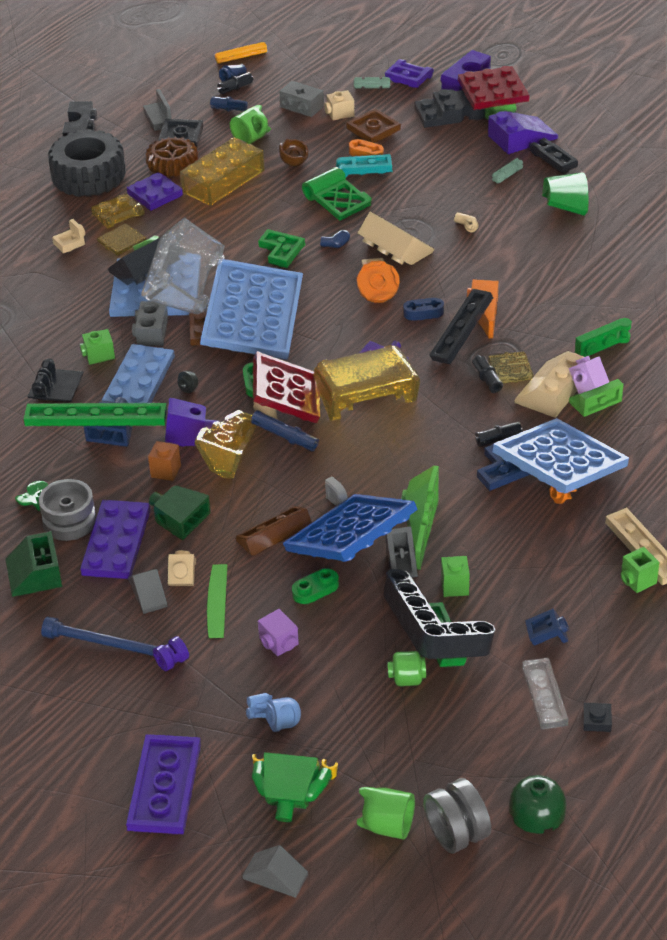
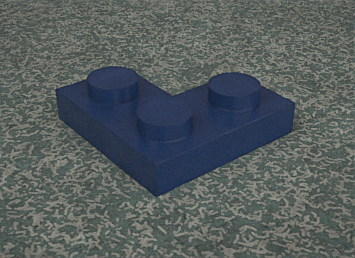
[477,444,530,491]

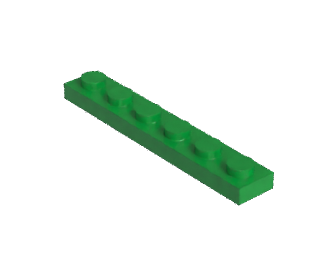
[24,403,167,426]

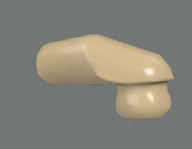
[454,212,478,232]

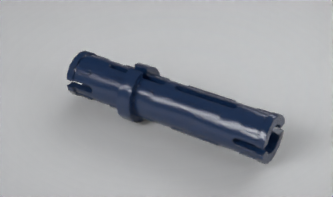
[251,410,319,452]

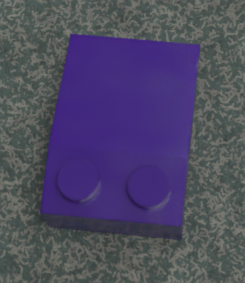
[488,111,558,154]

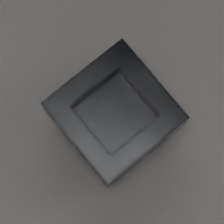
[583,703,612,732]

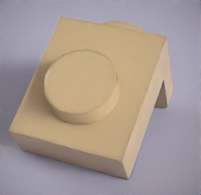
[52,219,85,253]
[168,551,196,586]

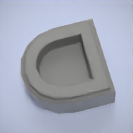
[325,476,348,506]

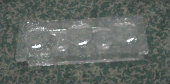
[522,658,569,730]

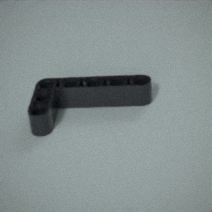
[383,569,495,659]

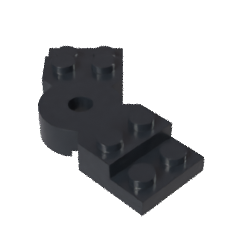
[415,89,486,128]

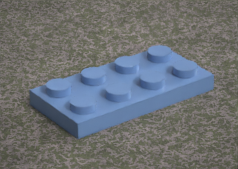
[102,344,175,403]

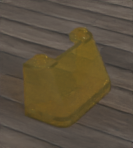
[313,345,420,421]

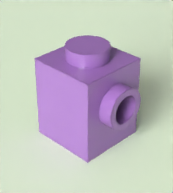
[258,609,299,656]

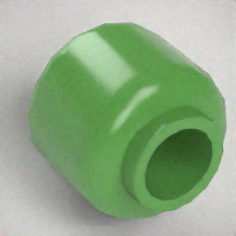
[388,651,426,687]

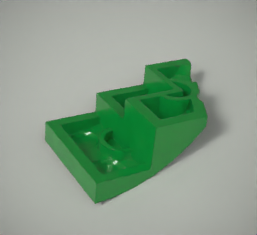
[542,173,588,216]

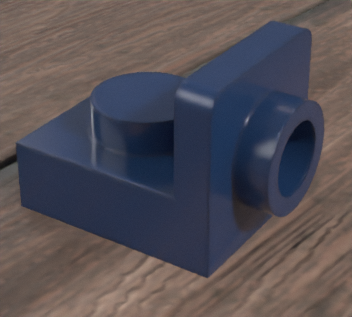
[525,608,569,646]

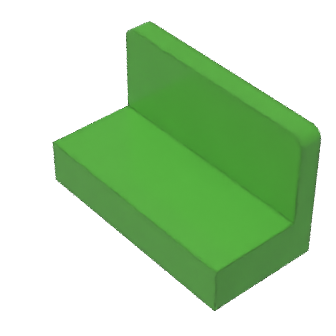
[569,379,623,417]

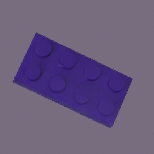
[80,500,151,579]
[126,734,201,834]

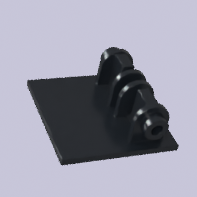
[27,358,83,402]

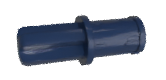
[210,96,248,112]

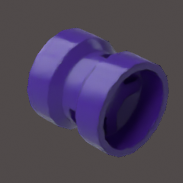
[153,636,189,672]

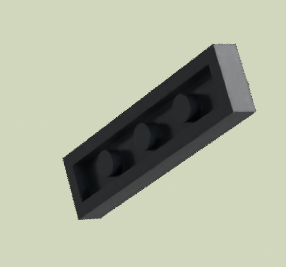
[429,289,493,365]

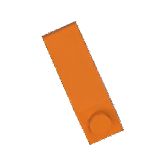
[467,280,499,339]

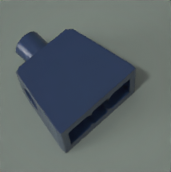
[84,397,133,447]

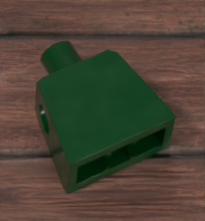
[149,486,211,540]

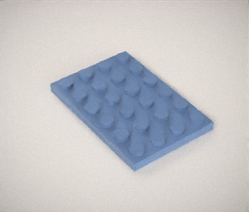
[200,258,303,360]

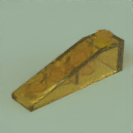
[194,410,257,479]

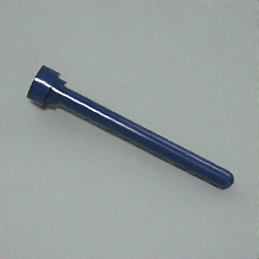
[41,616,157,656]

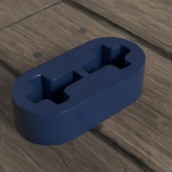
[403,298,444,320]

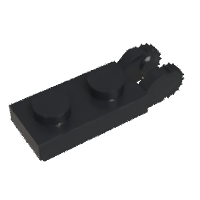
[529,138,578,173]

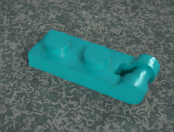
[336,154,392,177]

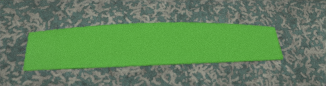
[207,564,227,638]

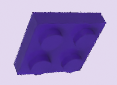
[127,172,183,211]

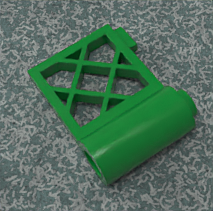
[302,167,372,221]

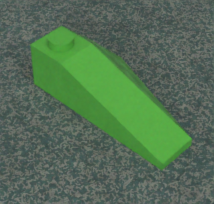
[402,466,439,570]

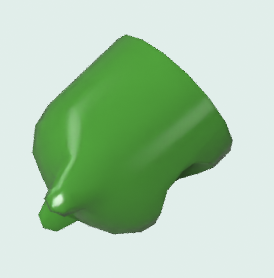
[230,105,271,146]
[357,787,415,840]

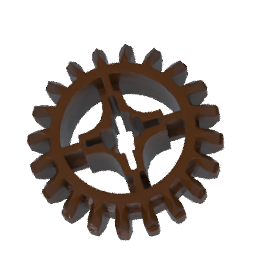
[146,136,199,178]

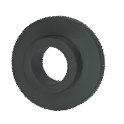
[177,371,198,393]

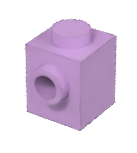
[569,356,609,394]

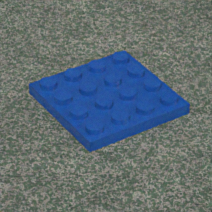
[283,494,418,562]

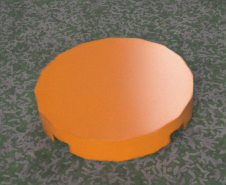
[357,261,400,303]

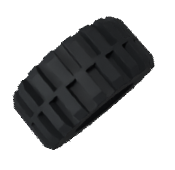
[48,130,126,197]

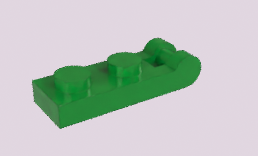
[575,318,632,357]

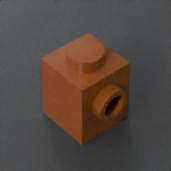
[148,441,181,481]

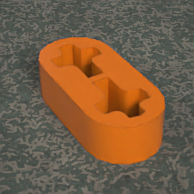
[349,139,384,157]

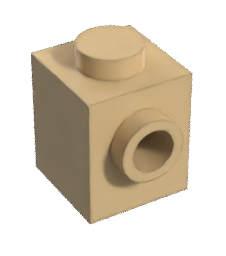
[324,91,355,120]

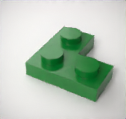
[258,229,305,268]

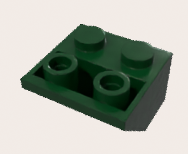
[5,531,62,597]

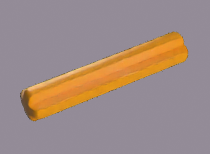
[215,42,267,64]

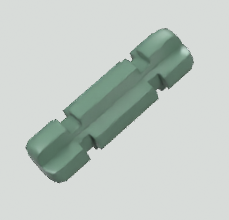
[354,77,390,88]
[492,158,523,184]

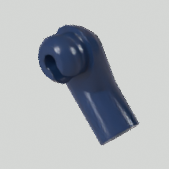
[320,230,350,248]

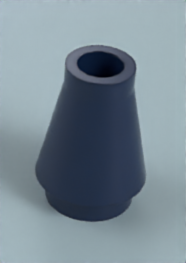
[219,64,247,82]

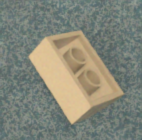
[358,212,434,265]
[515,351,584,418]

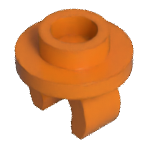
[550,486,577,504]

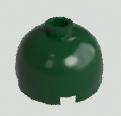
[509,775,566,834]

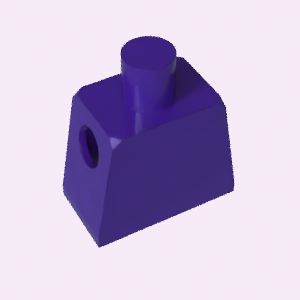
[165,398,219,446]

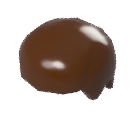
[279,138,309,166]

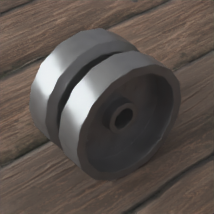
[39,479,96,541]
[423,778,491,854]

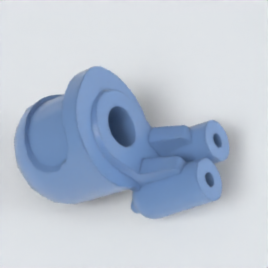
[246,693,301,732]

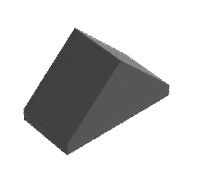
[386,527,418,577]
[128,569,168,614]
[242,845,308,898]

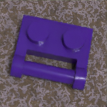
[385,59,434,88]

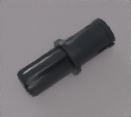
[217,72,254,95]
[472,355,503,393]
[475,422,523,447]

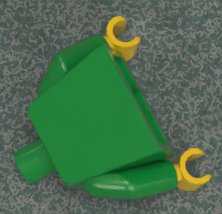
[252,752,338,822]

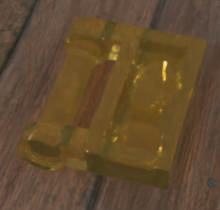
[91,194,144,229]

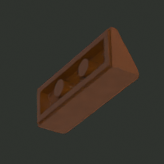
[235,506,312,556]

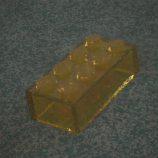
[180,137,264,206]

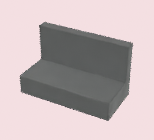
[143,89,172,131]

